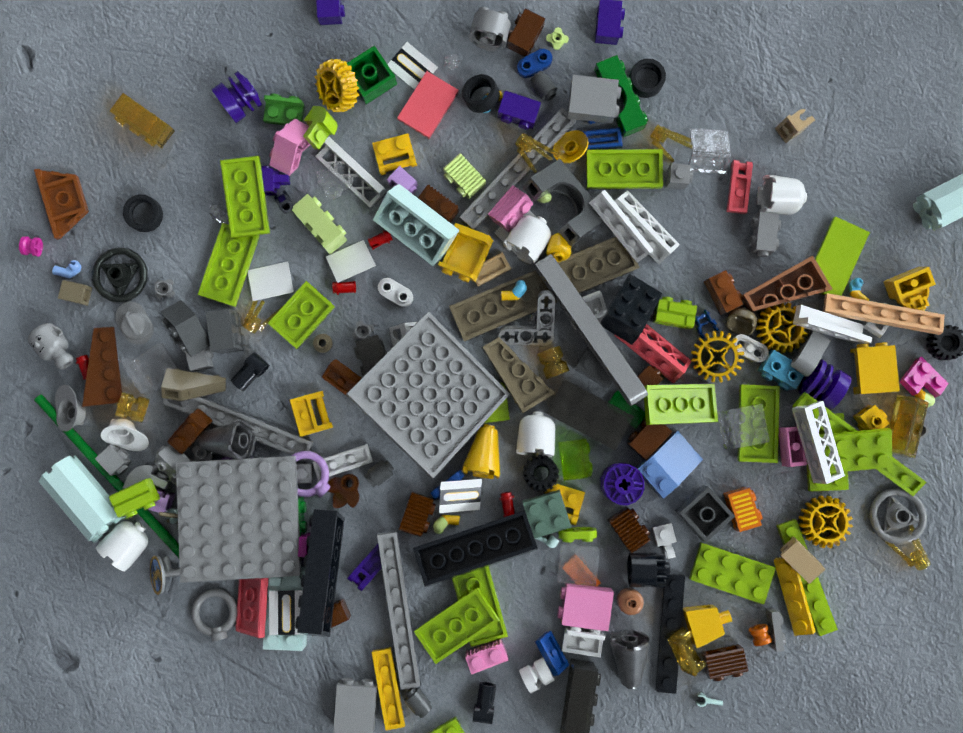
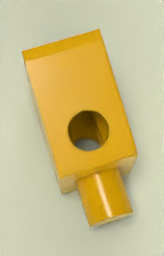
[683,604,732,648]

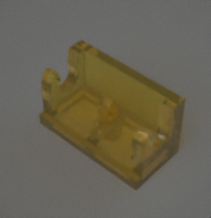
[667,627,706,677]

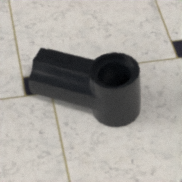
[230,352,270,391]
[473,682,496,724]

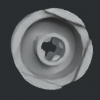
[469,7,511,51]

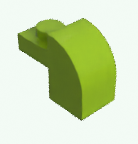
[303,106,338,150]

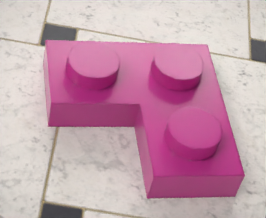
[899,356,949,398]

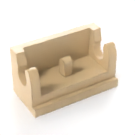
[775,109,815,143]
[780,536,826,584]

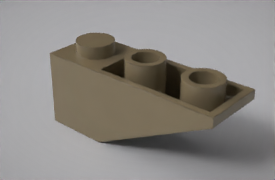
[161,368,226,401]

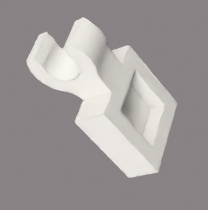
[652,523,677,559]

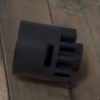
[627,553,670,588]

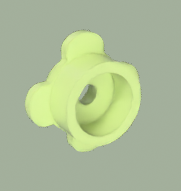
[546,27,569,50]

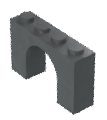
[522,159,604,246]

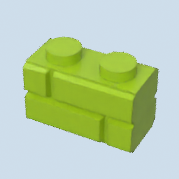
[653,297,697,330]
[109,478,160,519]

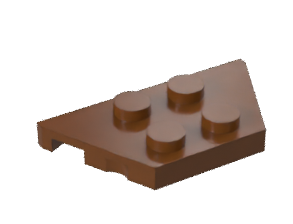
[34,169,89,240]

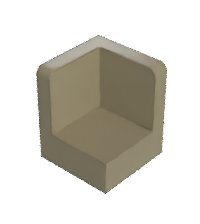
[58,280,92,306]

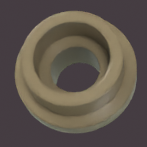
[313,334,333,353]

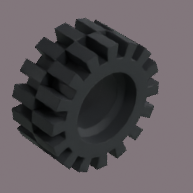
[926,325,963,360]
[523,455,559,492]

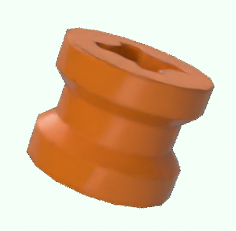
[749,624,773,646]

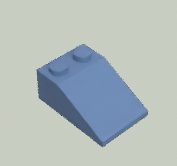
[636,430,703,499]

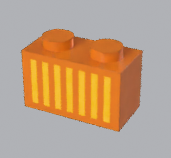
[723,487,762,532]

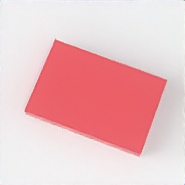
[397,71,459,139]
[236,578,268,638]

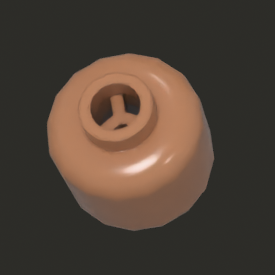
[617,587,644,615]

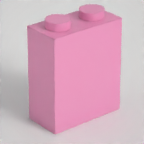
[557,582,614,631]

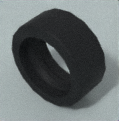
[629,58,666,98]
[462,74,500,113]
[123,194,163,232]

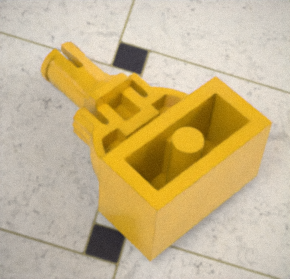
[883,267,936,311]

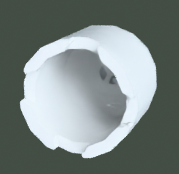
[757,175,807,215]
[503,216,551,264]
[516,411,555,457]
[96,521,148,572]

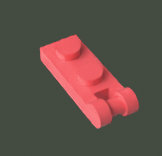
[726,160,753,214]

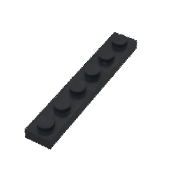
[655,574,685,694]

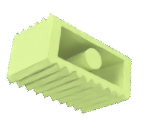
[443,153,486,199]

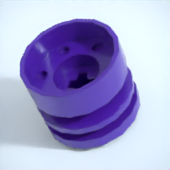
[211,71,262,123]
[798,359,852,410]
[600,463,645,505]

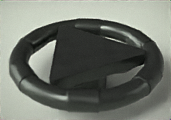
[92,248,148,302]

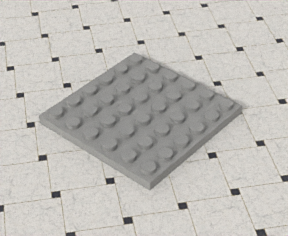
[346,311,510,479]
[176,456,301,583]

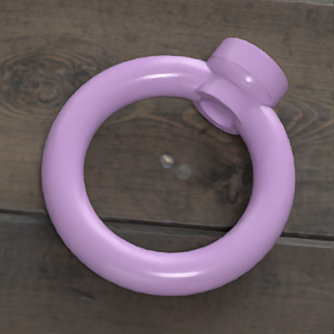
[292,451,331,498]

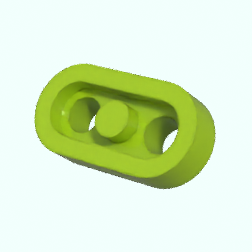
[558,527,597,543]

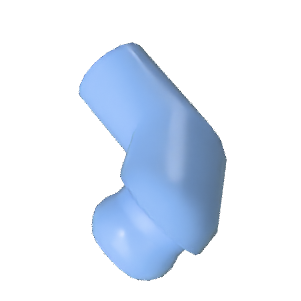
[52,260,81,279]

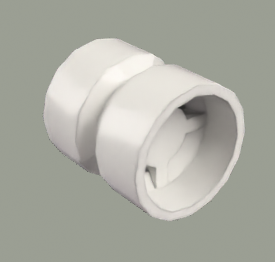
[519,657,555,693]

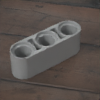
[790,330,830,377]

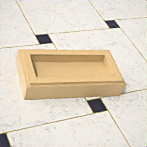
[475,252,511,287]

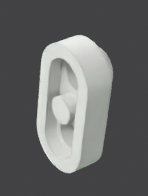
[378,278,413,307]
[731,334,769,363]

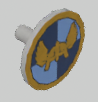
[150,555,180,595]

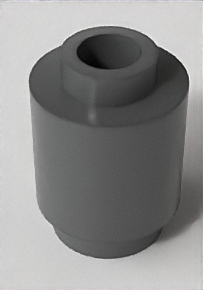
[530,71,557,101]
[364,460,394,487]
[404,687,432,718]

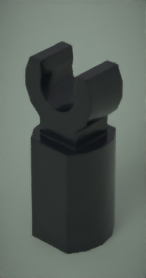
[274,190,293,213]

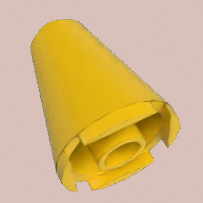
[462,424,500,479]

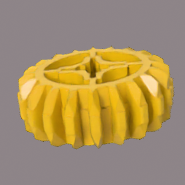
[314,59,359,112]
[755,303,808,354]
[691,331,744,383]
[799,495,853,548]

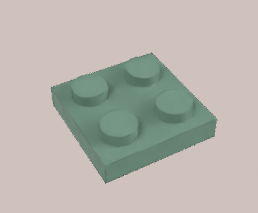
[523,489,572,539]

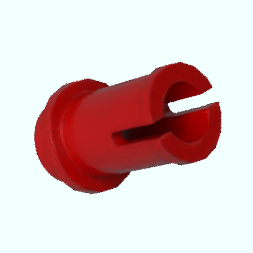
[368,230,393,250]
[332,281,356,295]
[75,355,89,380]
[499,492,515,517]

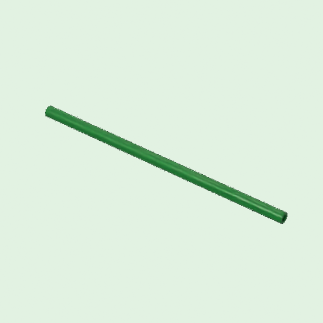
[34,394,179,558]

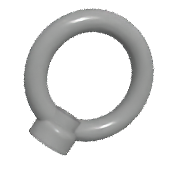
[191,589,237,642]

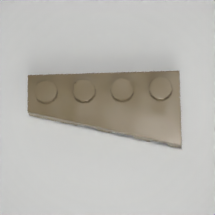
[482,337,555,413]

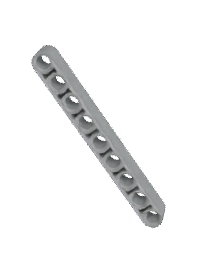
[534,254,648,406]

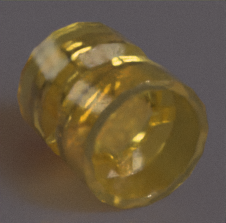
[537,346,570,379]
[115,392,150,423]

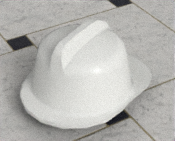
[101,419,149,451]

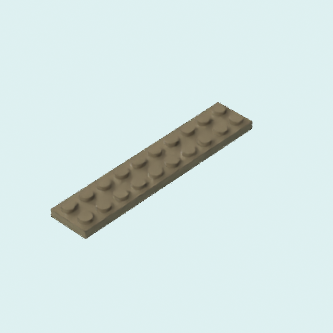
[449,237,640,342]

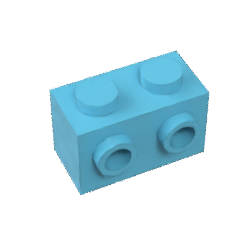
[757,350,804,391]

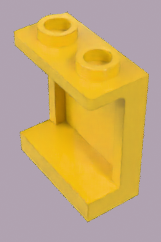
[438,223,493,283]
[850,342,900,395]

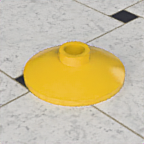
[553,130,589,163]

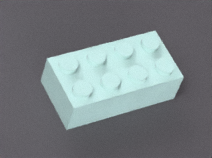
[373,184,460,266]
[263,567,307,651]

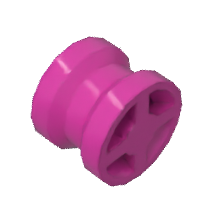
[19,236,43,257]

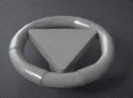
[869,488,927,545]

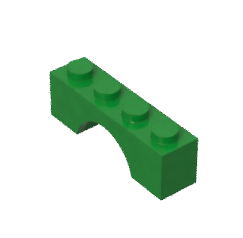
[594,55,648,138]

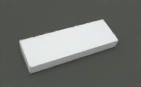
[312,444,374,480]

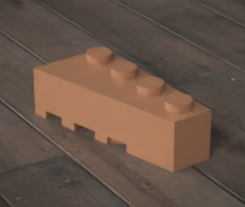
[742,256,832,312]

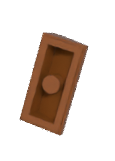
[322,359,362,397]

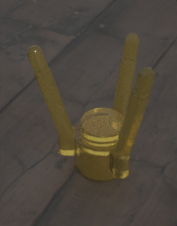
[650,124,693,162]
[515,133,559,173]
[242,300,283,334]
[883,524,931,570]

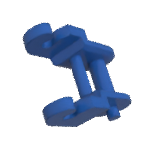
[695,310,719,339]

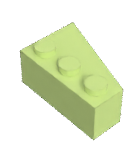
[292,194,347,254]

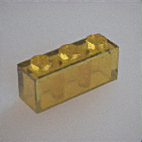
[110,93,175,149]
[889,395,929,459]

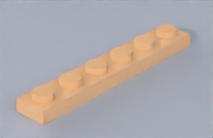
[823,293,945,335]

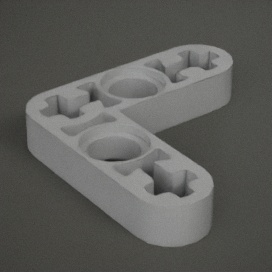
[498,290,555,345]

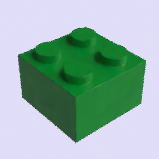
[347,45,397,105]

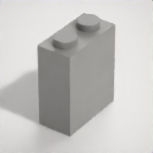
[567,75,621,124]
[333,678,378,733]

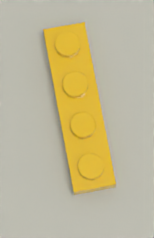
[774,557,816,636]
[371,647,405,731]

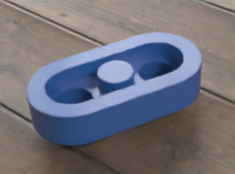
[517,49,552,78]
[430,469,465,499]

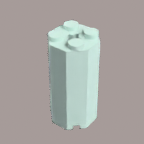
[913,174,963,231]
[39,455,125,544]

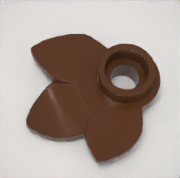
[328,474,360,509]

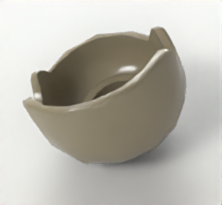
[726,308,757,335]

